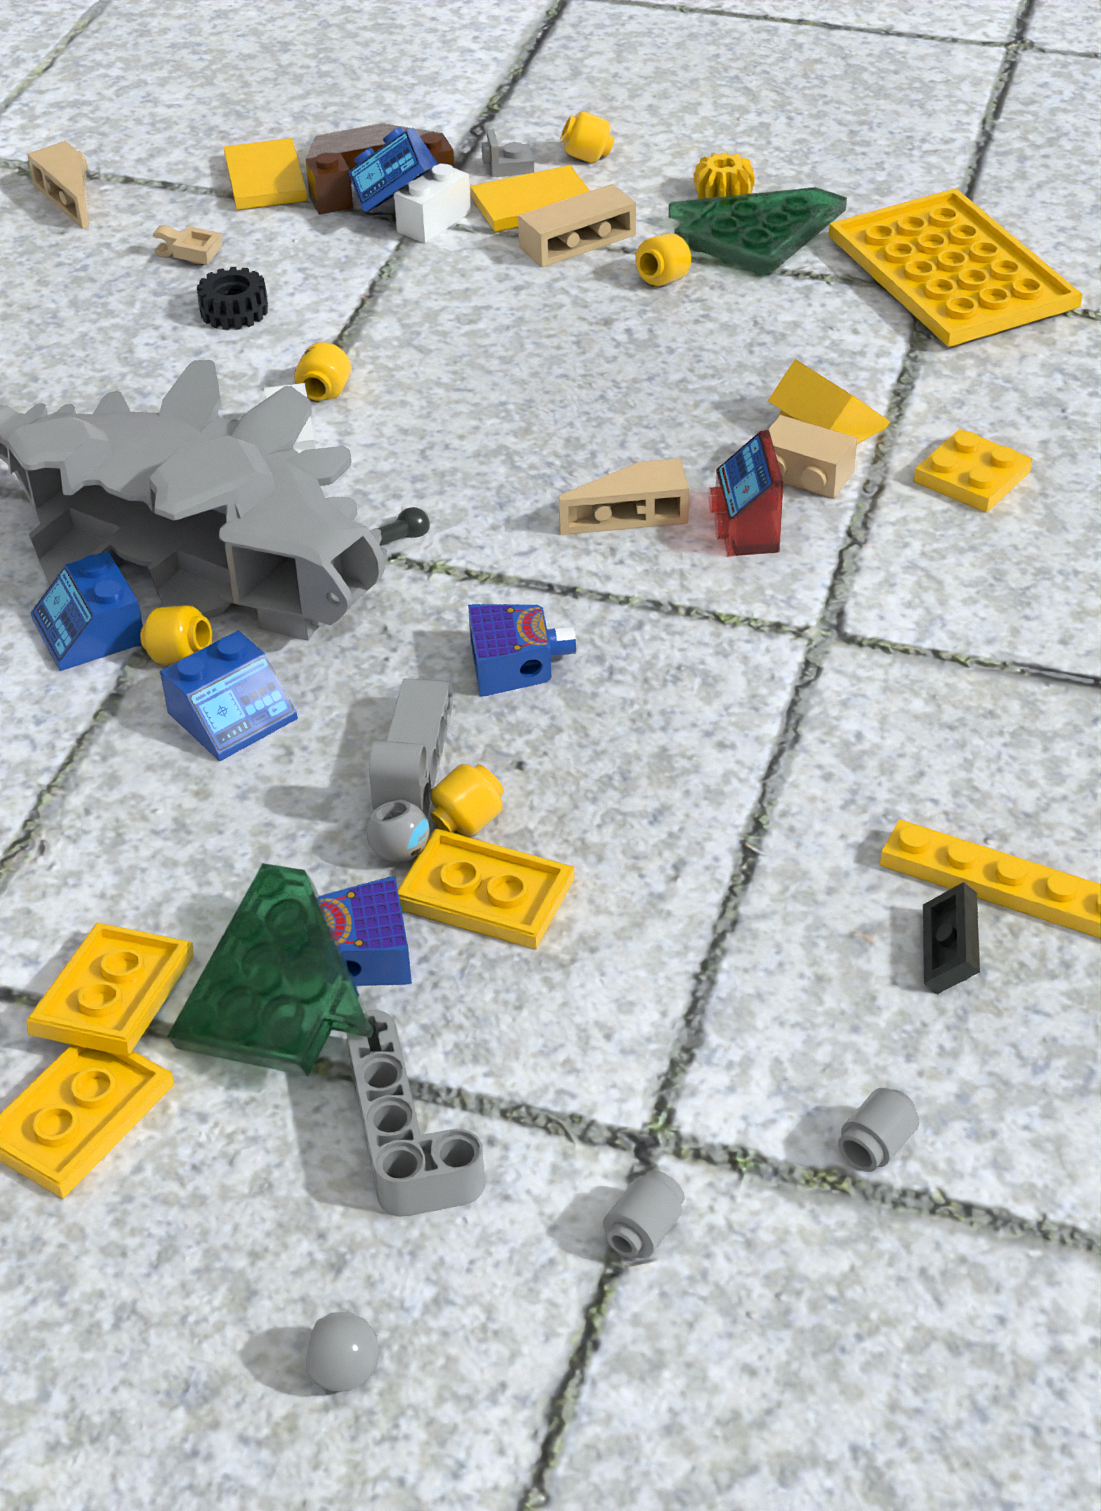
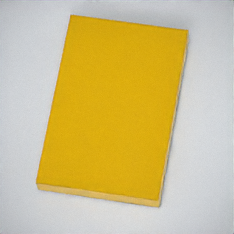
[223,138,307,210]
[470,165,590,232]
[398,828,575,950]
[26,923,194,1057]
[0,1044,175,1199]

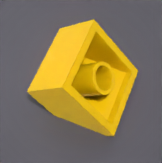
[768,359,891,444]

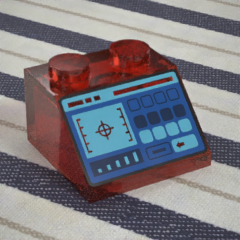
[708,430,784,556]

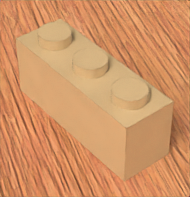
[518,184,636,267]

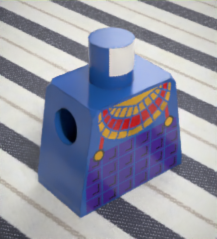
[468,604,576,697]
[287,876,412,986]

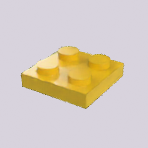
[914,428,1032,513]

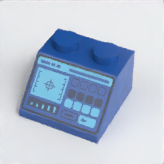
[348,127,438,212]
[30,551,143,671]
[160,630,298,762]

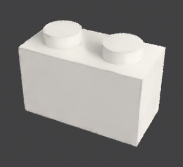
[394,163,471,243]

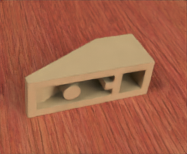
[27,141,89,229]
[559,458,689,535]

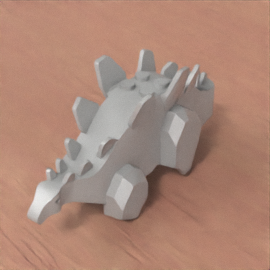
[0,360,388,625]

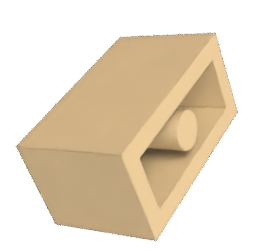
[761,415,857,499]

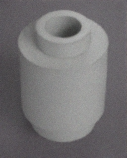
[838,1088,919,1172]
[603,1170,684,1258]

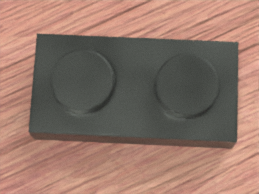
[923,882,980,994]

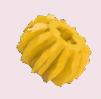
[693,152,755,207]

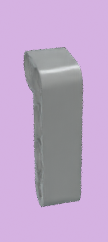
[369,678,453,817]
[347,1010,485,1217]

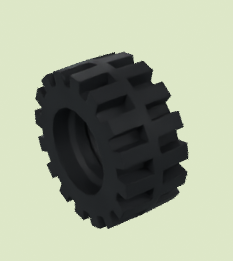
[197,267,268,330]

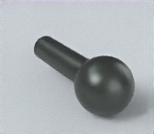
[377,507,430,546]

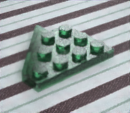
[669,187,847,276]
[167,863,374,1077]

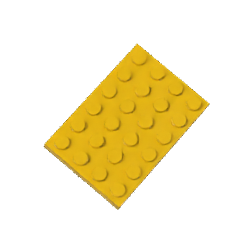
[828,188,1083,347]

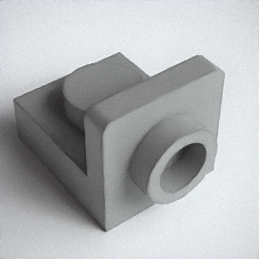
[481,129,534,177]

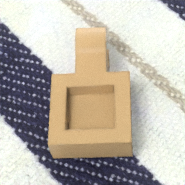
[153,225,223,265]

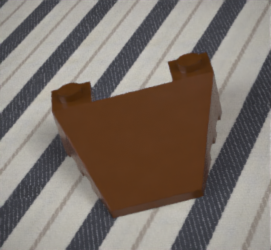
[305,123,455,215]

